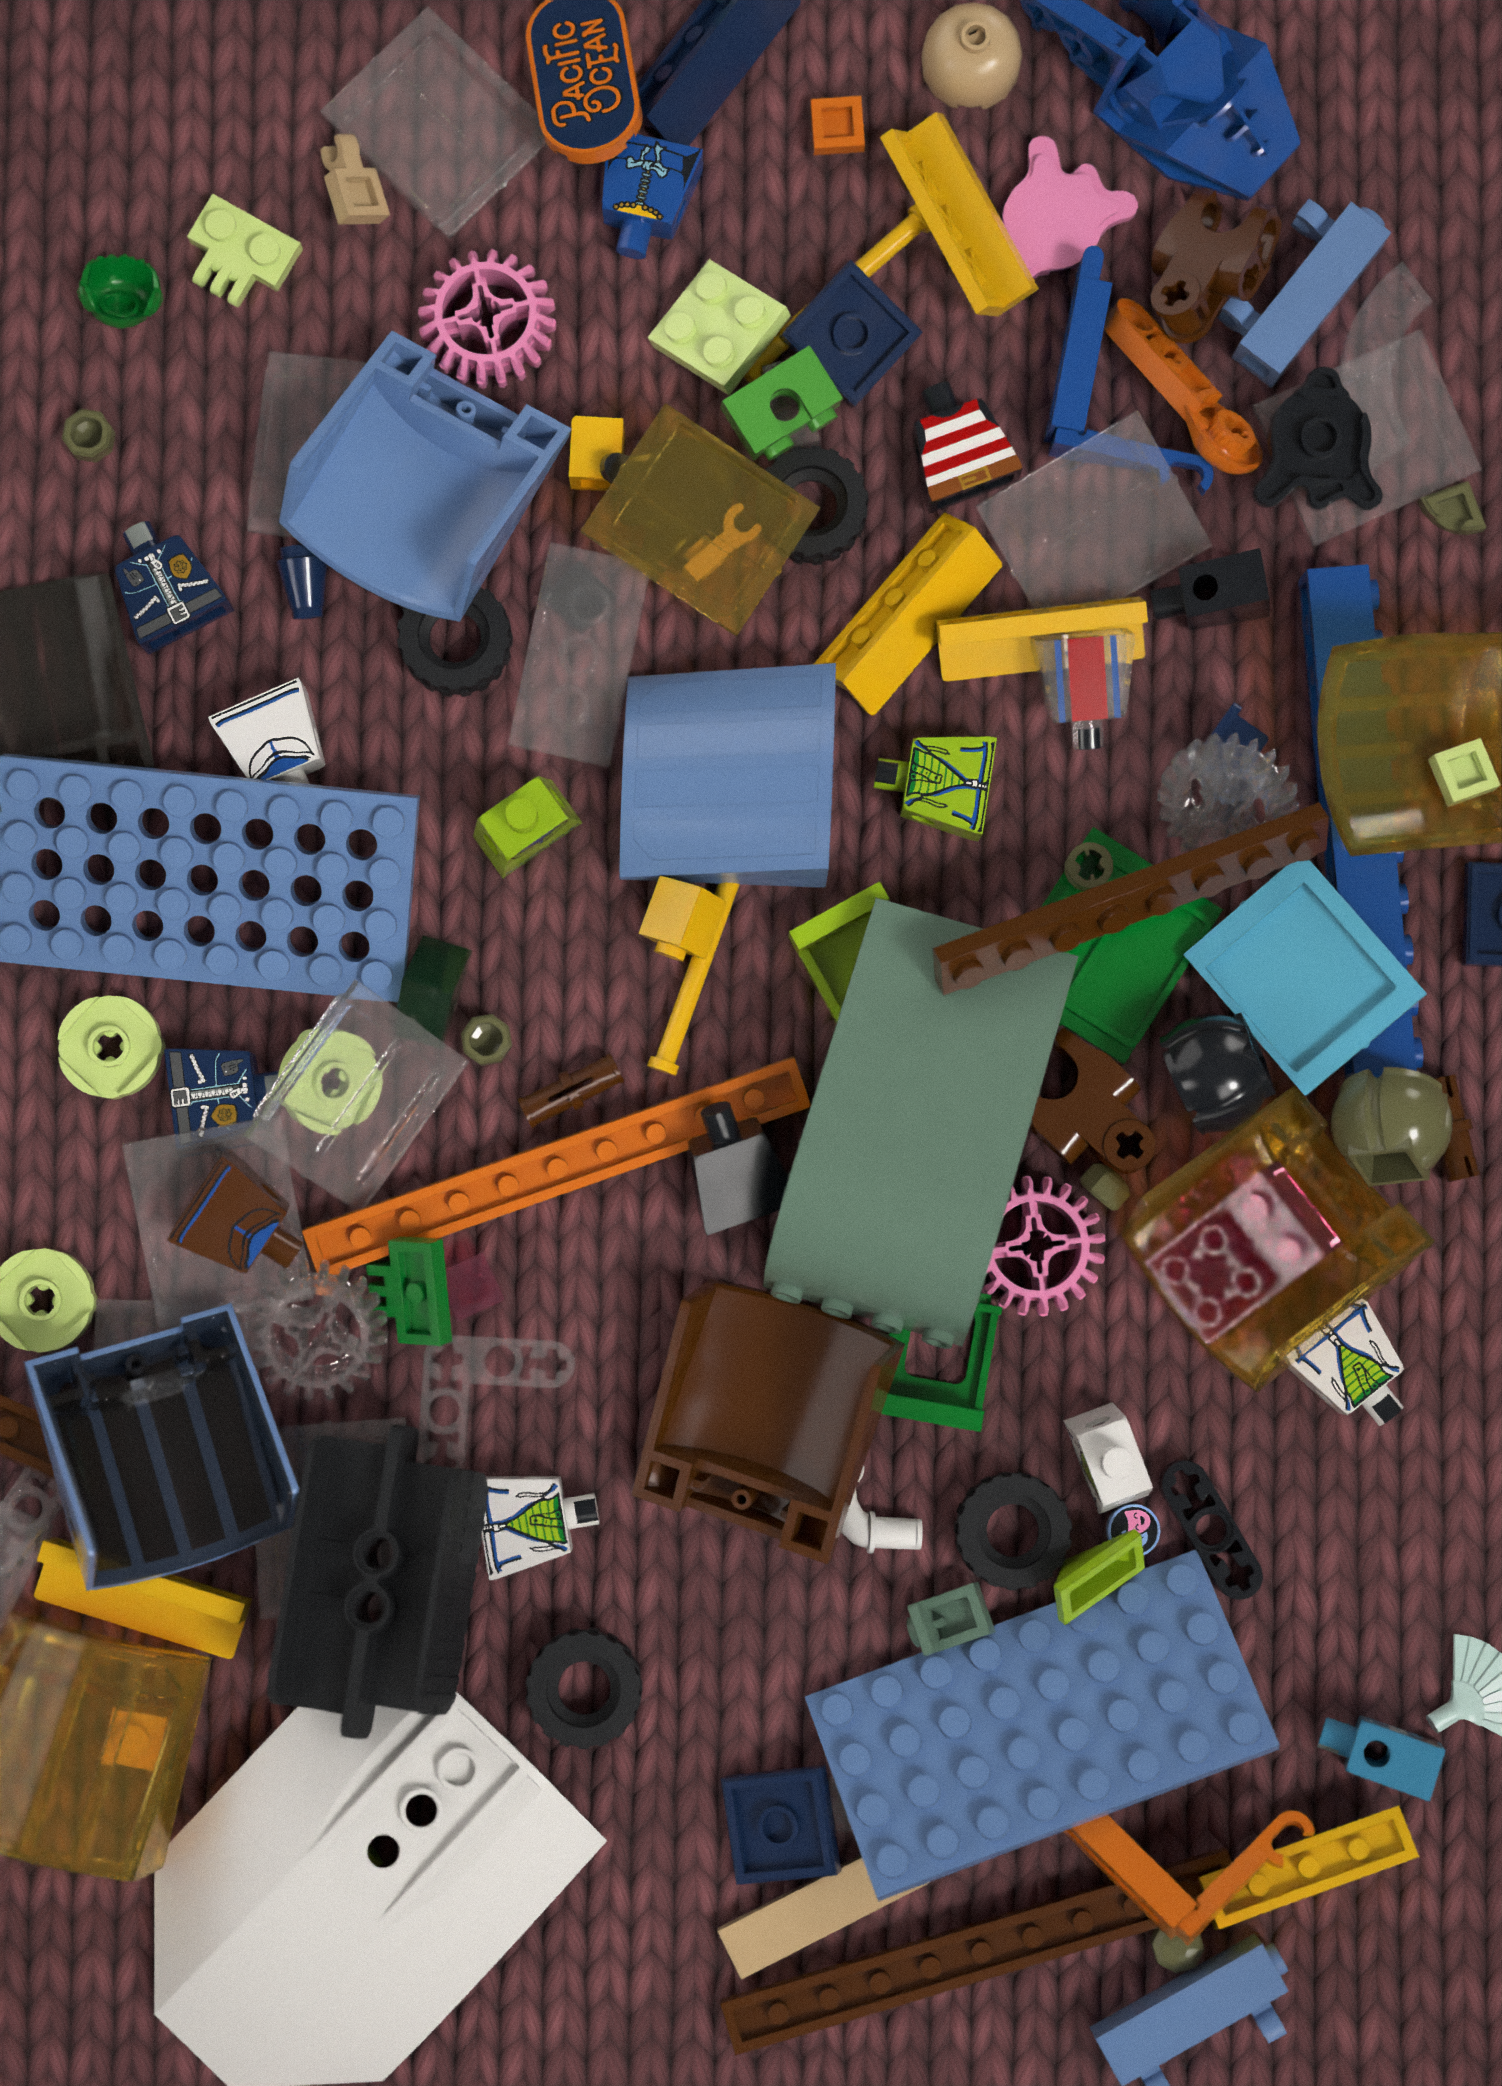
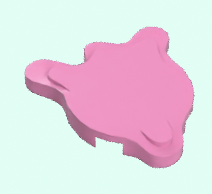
[1002,136,1138,279]

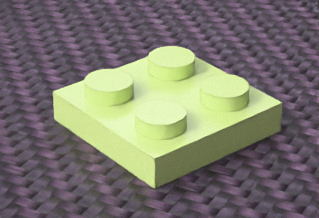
[647,259,791,395]

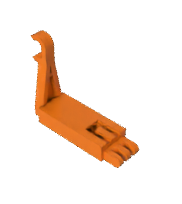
[1063,1811,1315,1946]

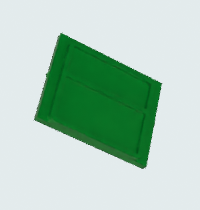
[1041,827,1223,1065]

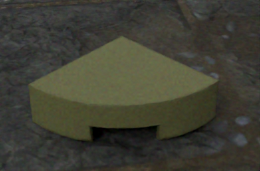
[1417,481,1486,535]

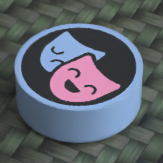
[1106,1503,1160,1555]

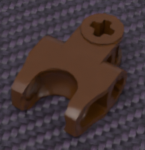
[1151,187,1282,344]
[1029,1028,1156,1175]

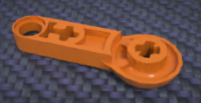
[1104,298,1263,475]

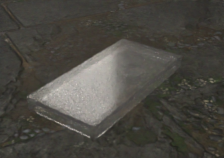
[508,542,652,767]

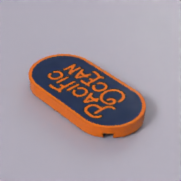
[526,0,642,164]

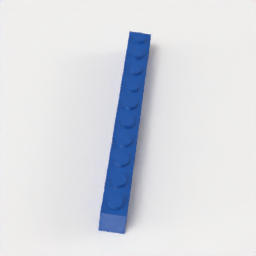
[1298,564,1423,1080]

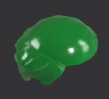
[77,253,163,329]

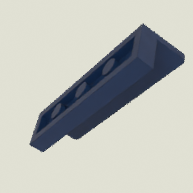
[637,0,801,146]

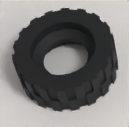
[755,445,869,566]
[397,587,513,697]
[954,1471,1072,1590]
[525,1627,643,1749]

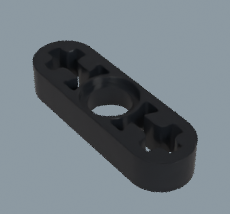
[1159,1460,1263,1600]

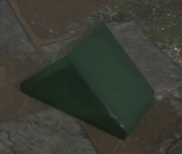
[392,935,473,1049]

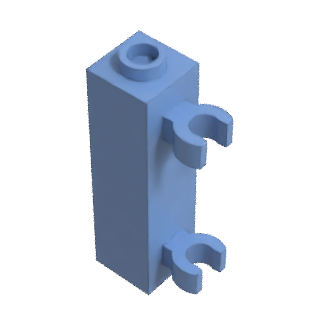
[1217,199,1392,388]
[1090,1934,1289,2086]

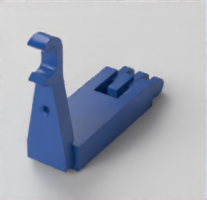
[1044,246,1214,496]

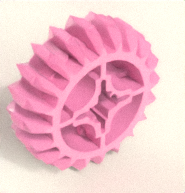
[418,249,556,389]
[981,1176,1105,1316]

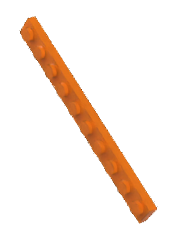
[302,1056,811,1280]

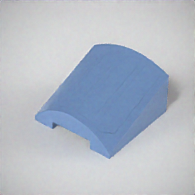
[279,331,572,622]
[619,663,836,888]

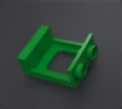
[881,1293,1003,1432]

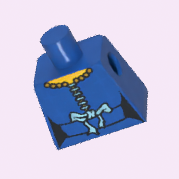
[602,133,703,259]

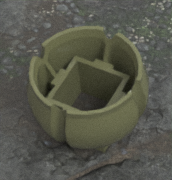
[1331,1067,1453,1187]

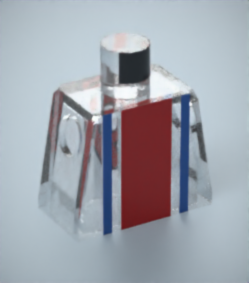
[1030,628,1135,750]

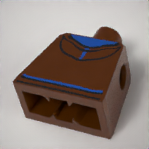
[166,1147,303,1273]

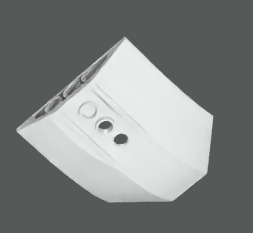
[154,1692,607,2086]

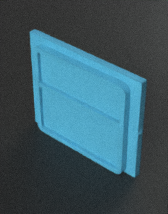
[1183,860,1427,1096]

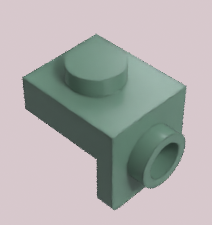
[906,1582,996,1656]

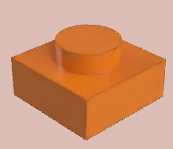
[810,96,865,155]

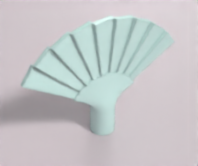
[1426,1634,1502,1737]

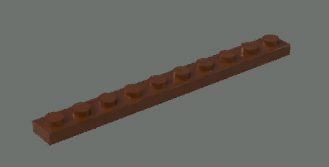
[720,1847,1231,2056]

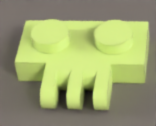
[187,194,303,307]

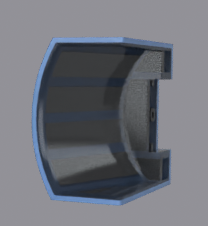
[24,1303,299,1591]

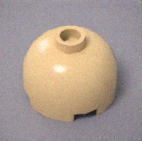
[921,2,1022,109]

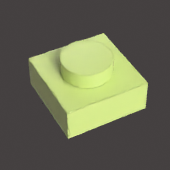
[1428,738,1501,807]

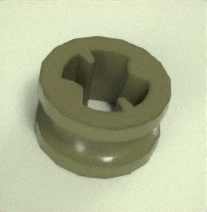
[1064,842,1113,891]

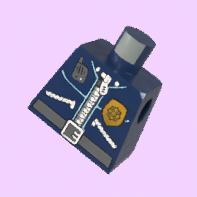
[114,521,235,655]
[164,1049,279,1151]

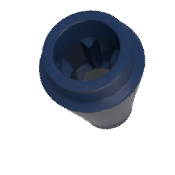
[276,544,327,620]

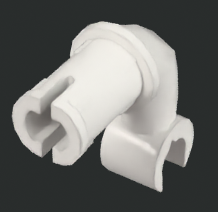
[841,1466,923,1553]

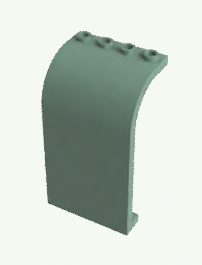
[763,898,1078,1349]

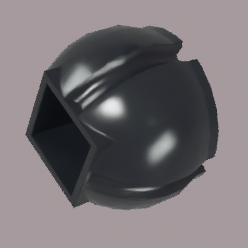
[1159,1012,1276,1135]

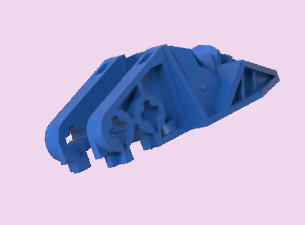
[1020,0,1301,202]

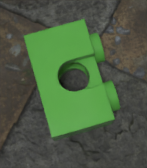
[720,345,843,461]

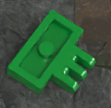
[366,1236,452,1346]

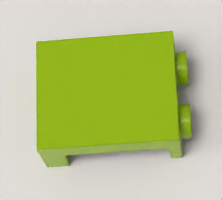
[788,881,890,1024]

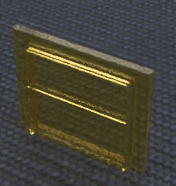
[580,403,820,636]

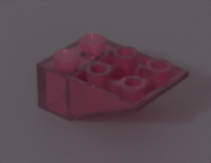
[1144,1161,1343,1346]

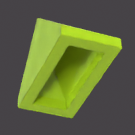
[1054,1529,1145,1625]

